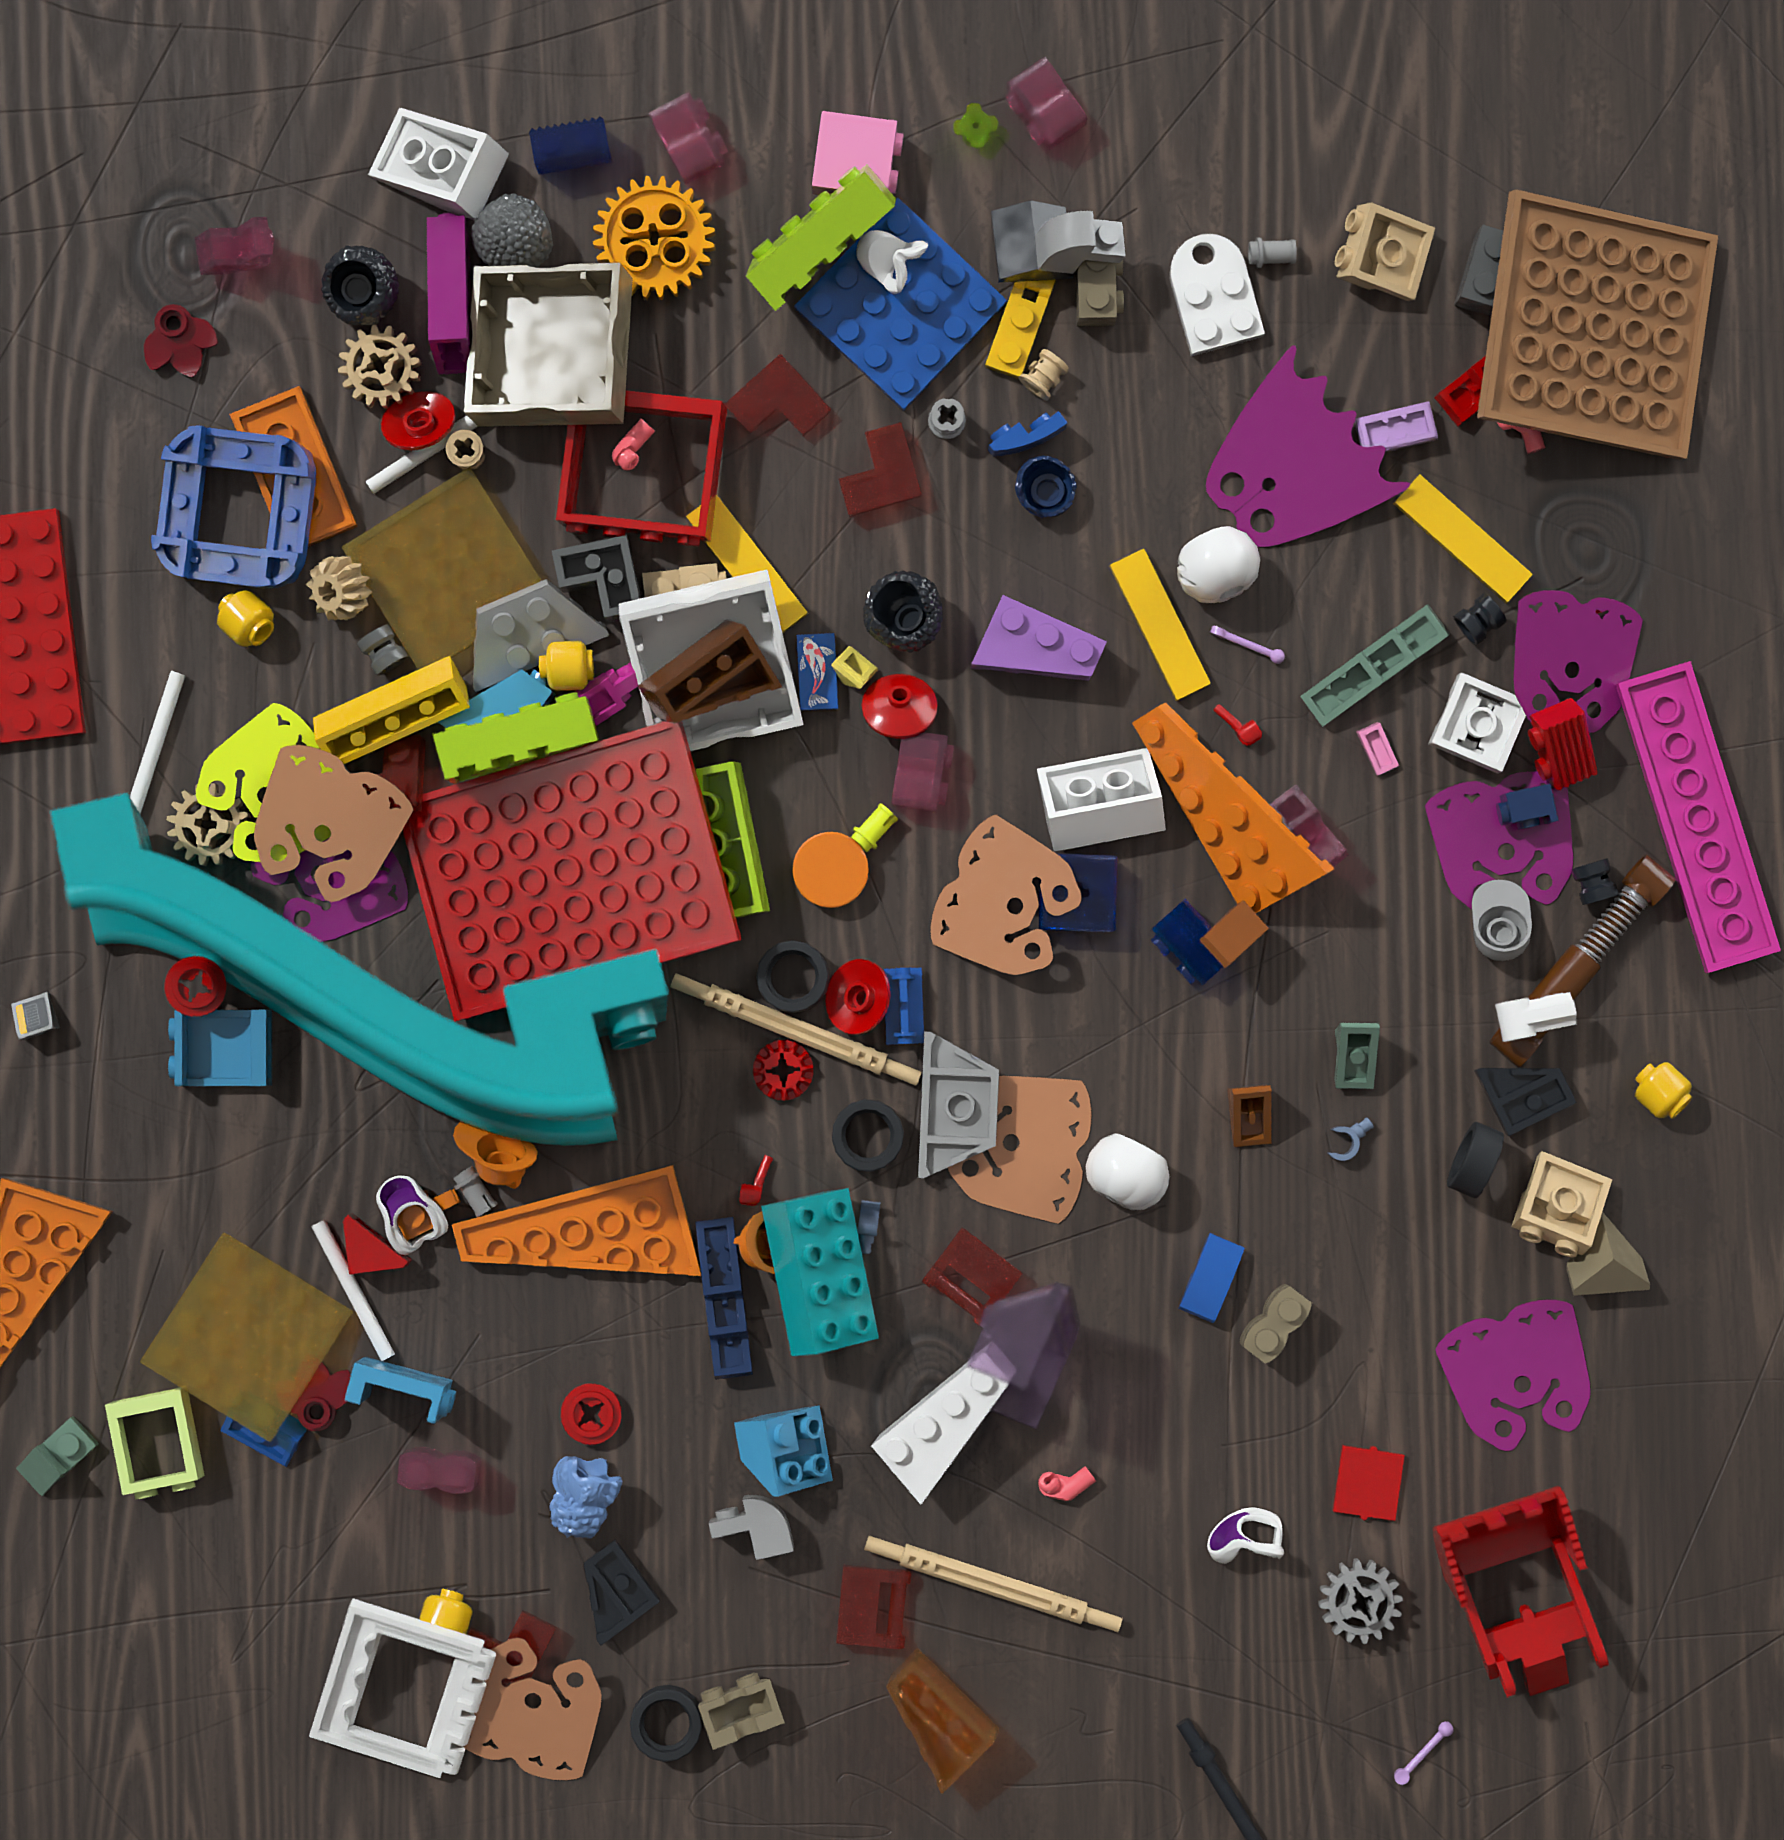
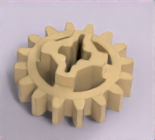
[338,325,422,409]
[166,783,251,866]

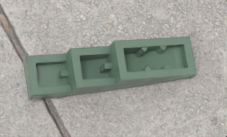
[1300,604,1450,727]

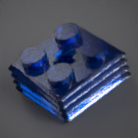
[1039,854,1118,932]

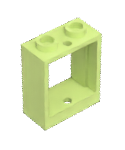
[105,1386,205,1499]

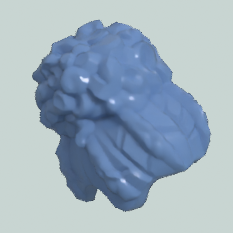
[550,1456,623,1538]

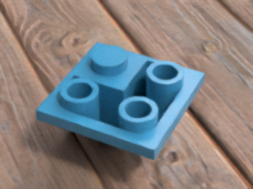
[734,1405,833,1497]

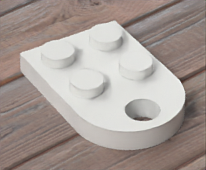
[1170,234,1265,356]

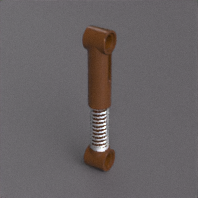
[1489,854,1676,1067]

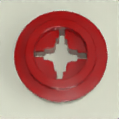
[164,956,226,1017]
[753,1040,814,1101]
[561,1383,622,1445]

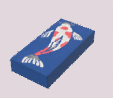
[797,633,838,711]

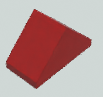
[343,1213,412,1274]

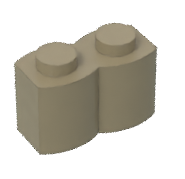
[1240,1283,1311,1364]

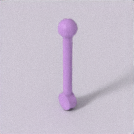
[1210,626,1285,664]
[1394,1722,1453,1785]

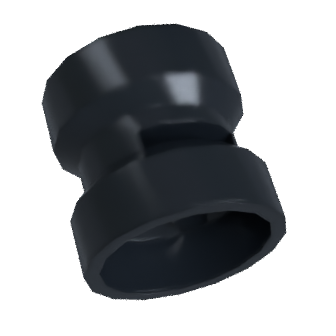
[1453,593,1507,646]
[1571,858,1619,905]

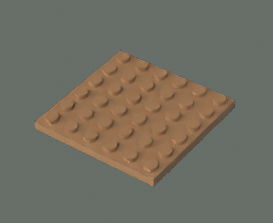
[1477,190,1718,460]

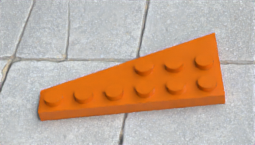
[1132,702,1335,914]
[452,1165,701,1276]
[0,1178,113,1368]

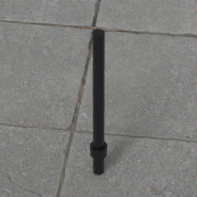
[1176,1717,1263,1840]

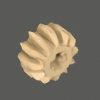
[306,556,372,620]

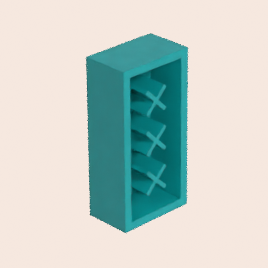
[761,1188,879,1356]

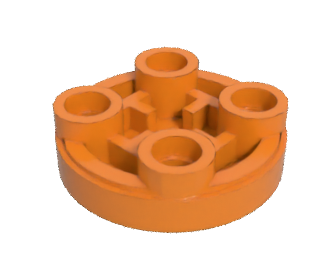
[793,832,869,908]

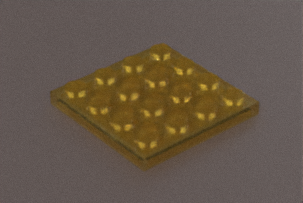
[342,467,541,670]
[140,1232,353,1443]

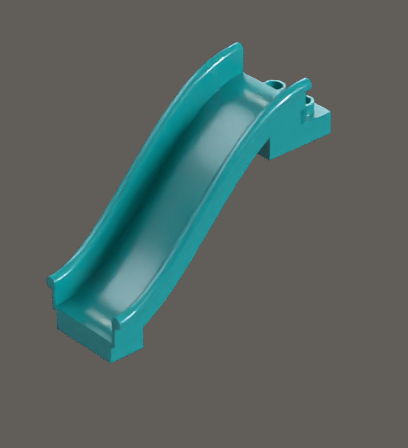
[50,793,668,1146]

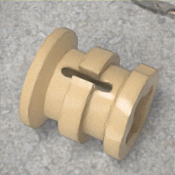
[1019,349,1069,400]
[446,430,485,470]

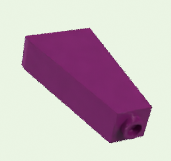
[427,213,473,374]

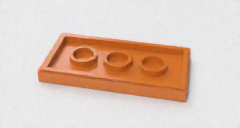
[230,386,358,547]

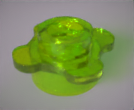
[953,103,998,148]

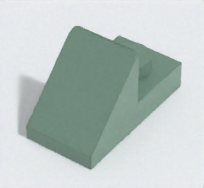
[1334,1023,1380,1089]
[16,1416,99,1497]

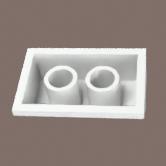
[1037,748,1166,852]

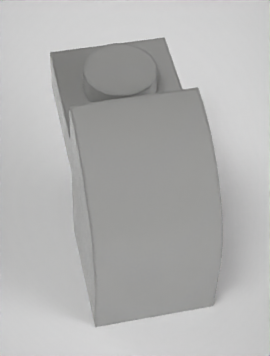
[1035,211,1125,274]
[709,1495,794,1560]

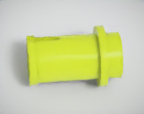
[850,803,898,852]

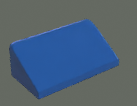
[220,1390,307,1467]

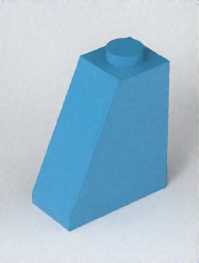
[438,669,556,728]

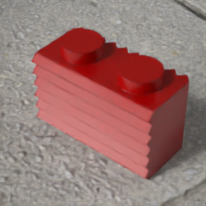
[1528,698,1598,790]

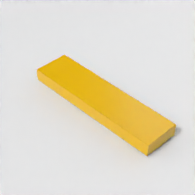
[1393,474,1533,603]
[686,495,808,634]
[1109,548,1211,701]

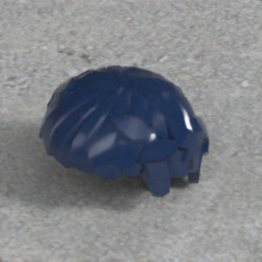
[1015,456,1077,518]

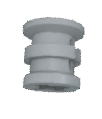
[928,398,966,439]

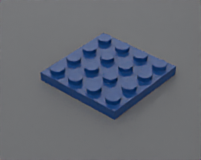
[794,198,1007,412]

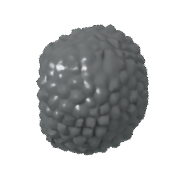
[471,193,553,268]

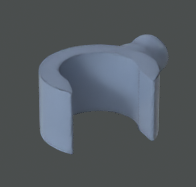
[1327,1117,1374,1161]
[858,1200,881,1254]

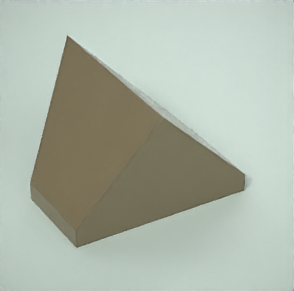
[1566,1211,1650,1296]

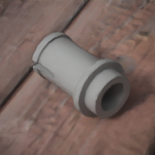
[1248,238,1297,268]
[453,1166,497,1217]

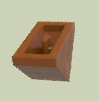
[1200,900,1269,968]
[1227,1085,1271,1147]

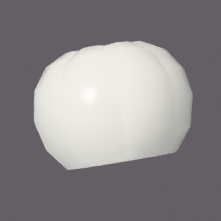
[1177,526,1260,603]
[1085,1133,1170,1210]

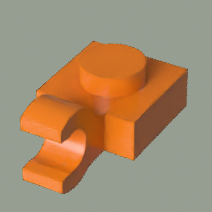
[397,1188,461,1241]

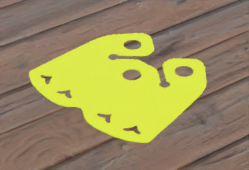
[196,703,333,862]

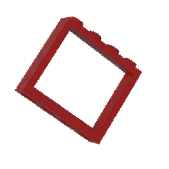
[556,391,727,547]

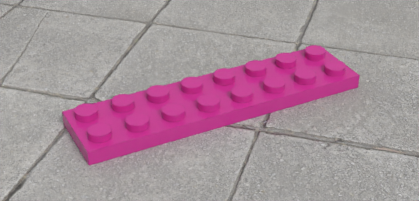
[1615,661,1781,973]

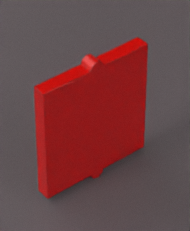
[1332,1445,1405,1521]

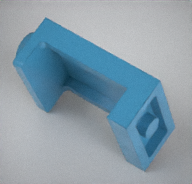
[168,1010,272,1086]
[345,1357,456,1424]

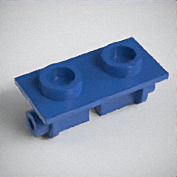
[884,967,924,1045]

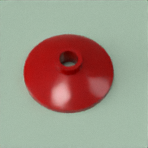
[381,391,456,450]
[862,674,938,739]
[826,959,890,1035]

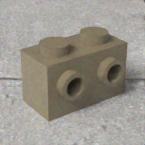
[1076,260,1124,326]

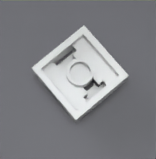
[1429,672,1526,773]

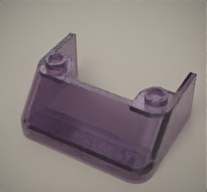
[967,1282,1080,1430]

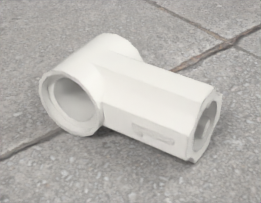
[1495,992,1577,1042]

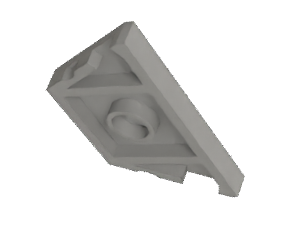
[471,579,609,692]
[918,1031,999,1178]

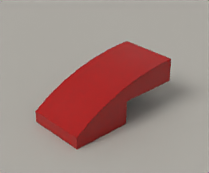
[1434,356,1486,427]

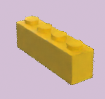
[313,656,470,764]

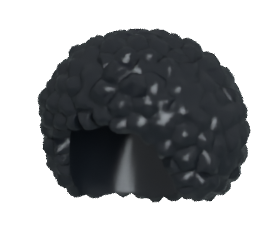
[321,245,399,326]
[863,570,943,653]

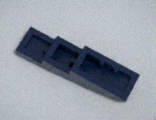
[695,1217,753,1380]

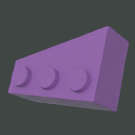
[971,595,1107,681]

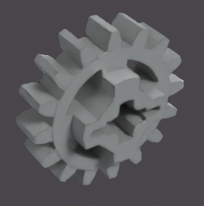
[1318,1558,1403,1644]

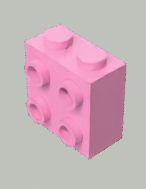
[812,111,904,195]

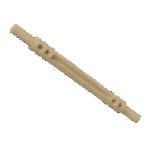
[670,973,922,1086]
[864,1536,1122,1632]

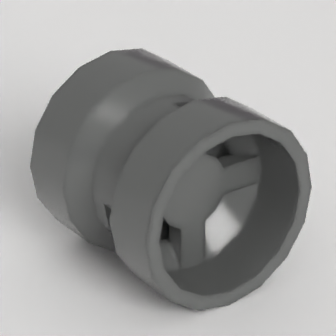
[357,624,409,676]

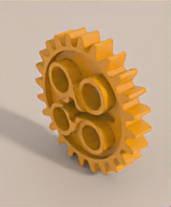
[593,176,716,300]

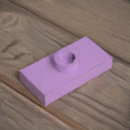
[1355,401,1438,452]

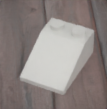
[368,108,509,220]

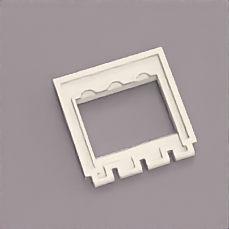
[309,1599,496,1778]

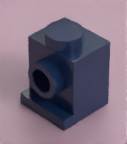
[1496,784,1559,830]

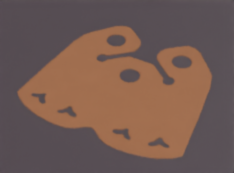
[254,745,413,902]
[931,815,1081,975]
[948,1076,1091,1224]
[464,1638,602,1780]

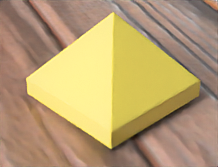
[831,646,879,689]

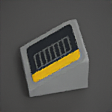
[11,992,60,1040]

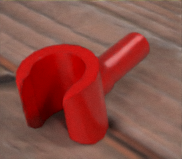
[1213,704,1262,746]
[739,1155,773,1206]

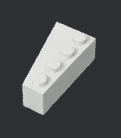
[871,1342,1017,1504]

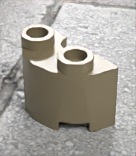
[698,1673,785,1750]

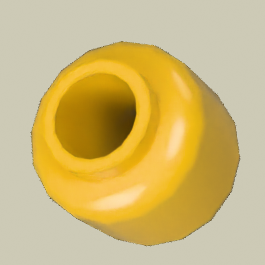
[217,590,274,647]
[539,641,594,691]
[1635,1062,1693,1119]
[419,1589,472,1634]

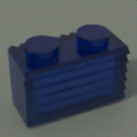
[529,116,613,175]
[1150,898,1223,986]

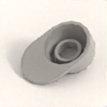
[1472,880,1532,961]

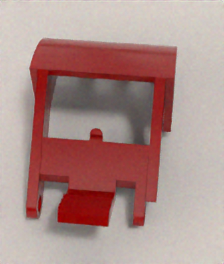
[1433,1486,1609,1697]

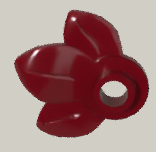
[144,304,218,378]
[276,1355,351,1431]

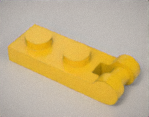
[985,280,1056,379]

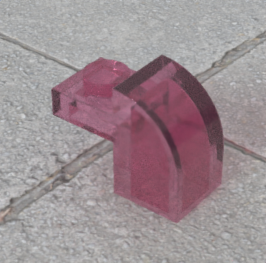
[195,217,274,275]
[1270,785,1349,867]

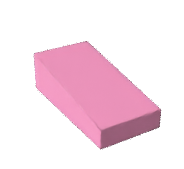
[1356,722,1399,776]

